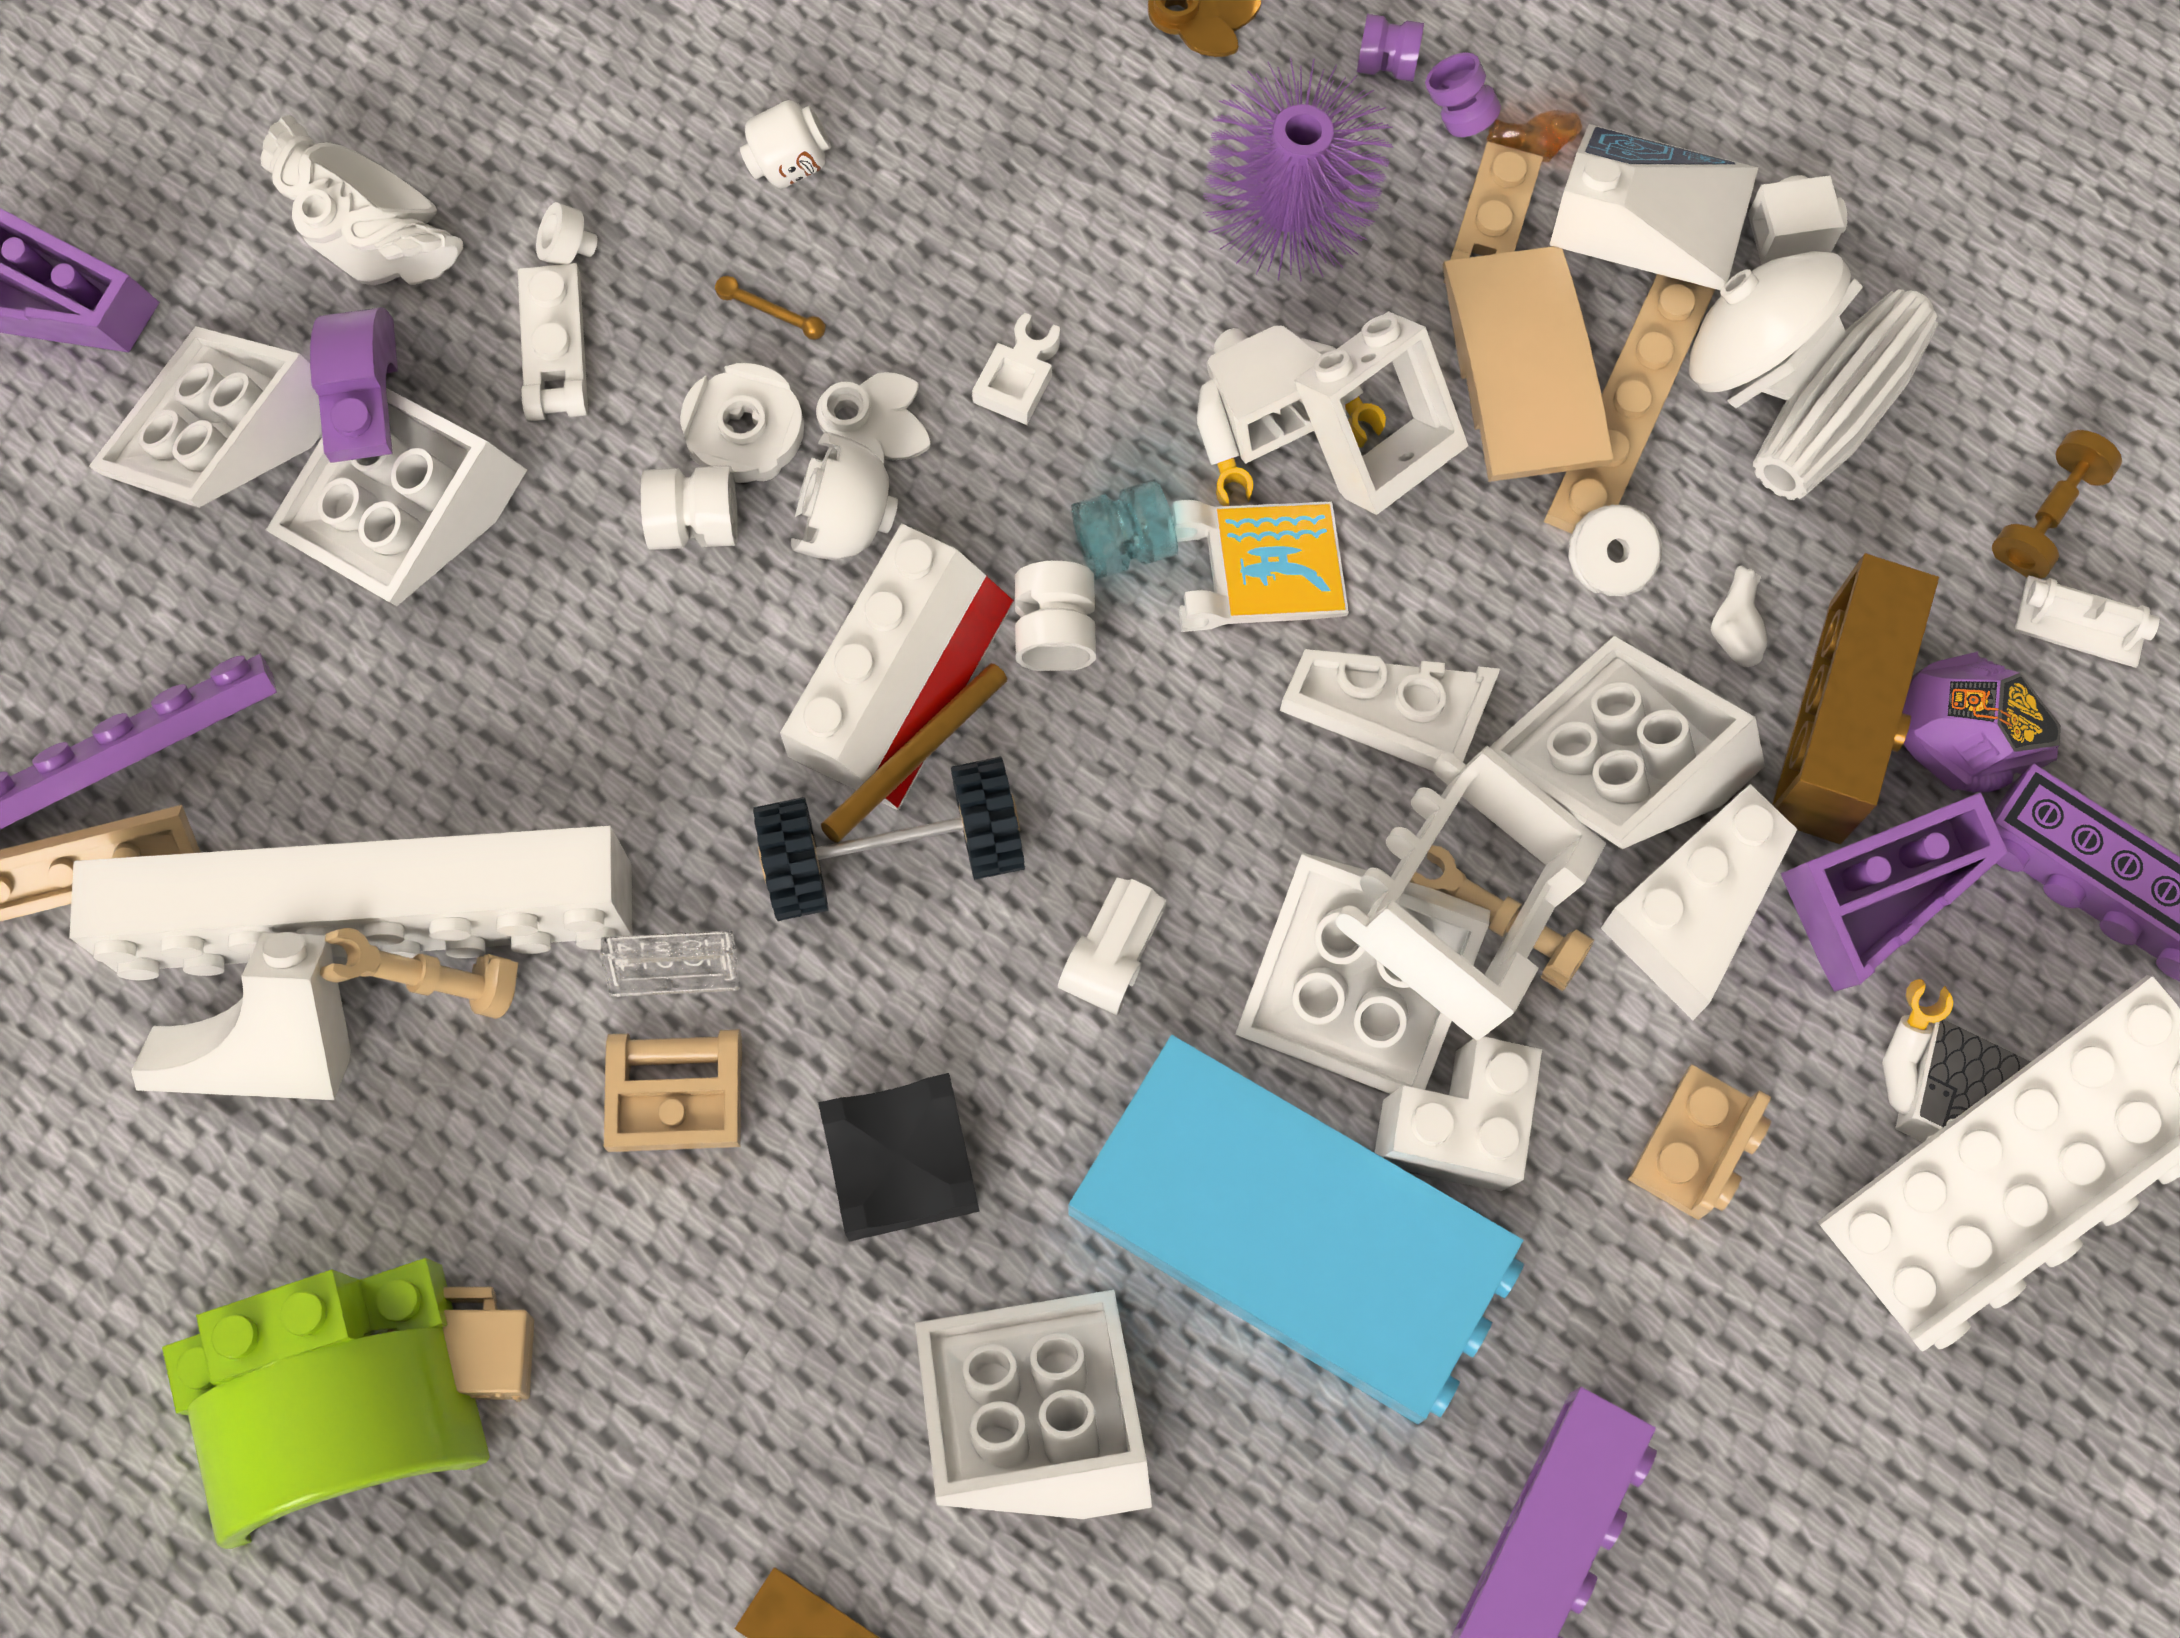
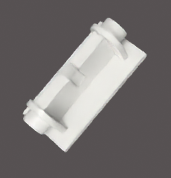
[2014,575,2160,668]

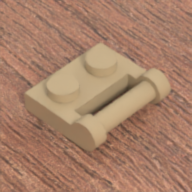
[604,1029,742,1152]

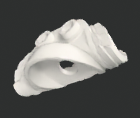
[260,115,463,285]

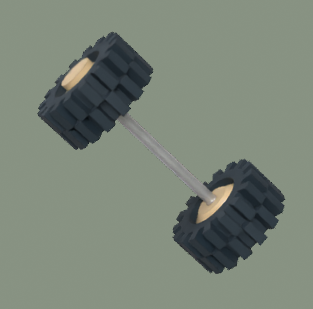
[753,756,1025,921]

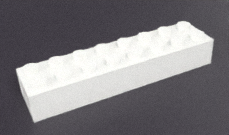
[69,826,633,980]

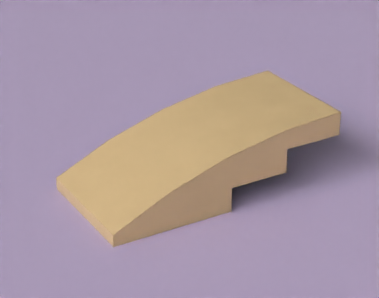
[1443,246,1614,482]

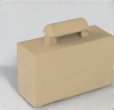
[388,1287,534,1402]

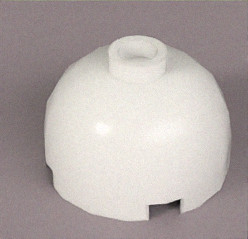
[791,431,898,560]

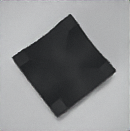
[818,1073,980,1242]

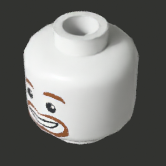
[740,100,831,189]

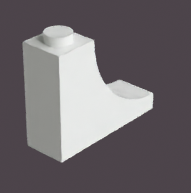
[131,932,351,1100]

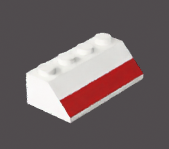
[780,523,1014,810]

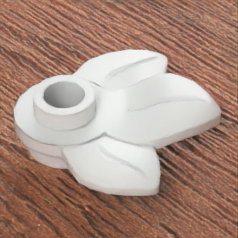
[816,372,931,465]

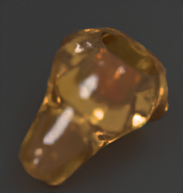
[1487,110,1582,162]

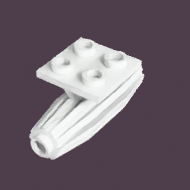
[1727,278,1938,500]

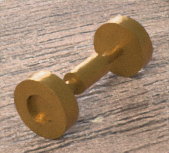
[1992,430,2122,579]

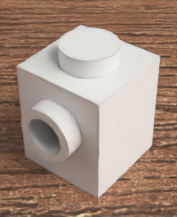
[1748,175,1847,265]

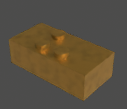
[1772,553,1939,845]

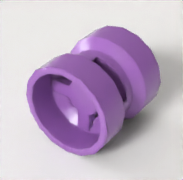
[1357,14,1424,82]
[1425,52,1501,137]

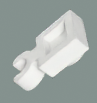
[972,313,1060,425]

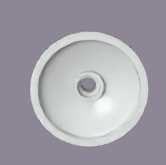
[1689,251,1851,392]

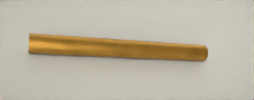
[821,663,1007,843]

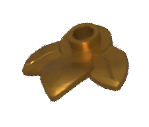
[1148,0,1261,57]

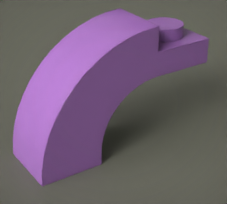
[310,307,398,463]

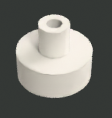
[536,202,598,265]

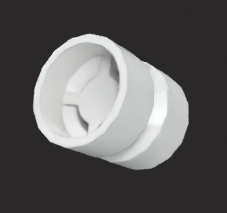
[640,466,738,550]
[1015,561,1096,671]

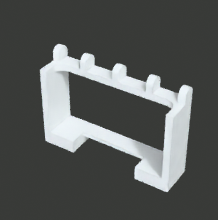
[1336,746,1606,1041]

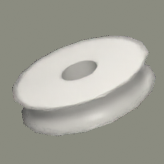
[1568,505,1662,597]

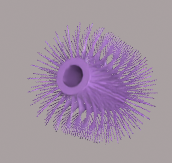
[1203,58,1393,281]

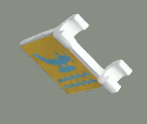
[1167,500,1349,632]

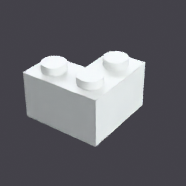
[1375,1036,1542,1191]

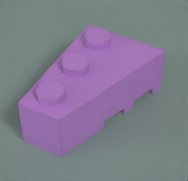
[0,208,160,353]
[1781,792,2008,992]

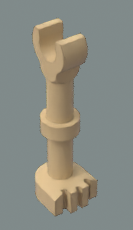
[1410,845,1595,991]
[320,928,518,1019]

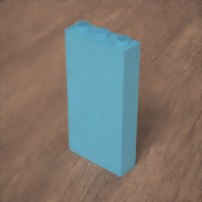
[1068,1034,1524,1425]

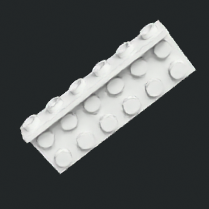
[1817,975,2180,1351]

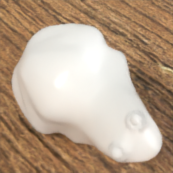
[1711,566,1767,667]

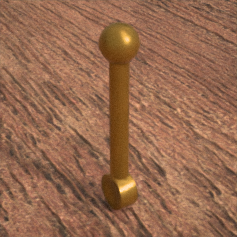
[715,276,826,340]

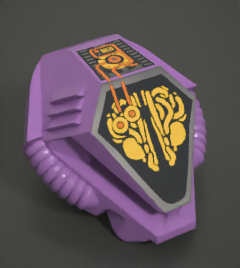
[1902,651,2061,793]

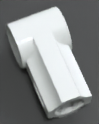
[1058,877,1166,1015]

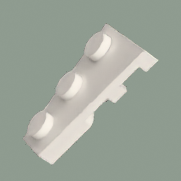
[1280,649,1500,772]

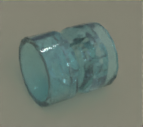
[1071,479,1178,580]

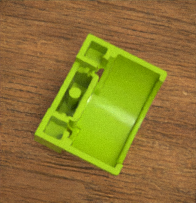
[162,1258,490,1549]

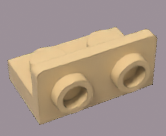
[1627,1064,1771,1220]

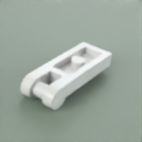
[517,263,588,422]

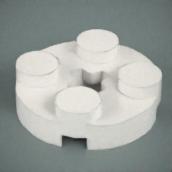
[680,363,804,483]

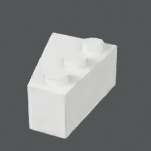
[1601,784,1797,1020]

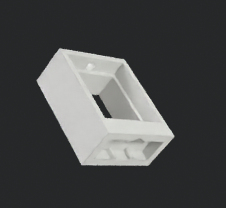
[1294,311,1468,515]

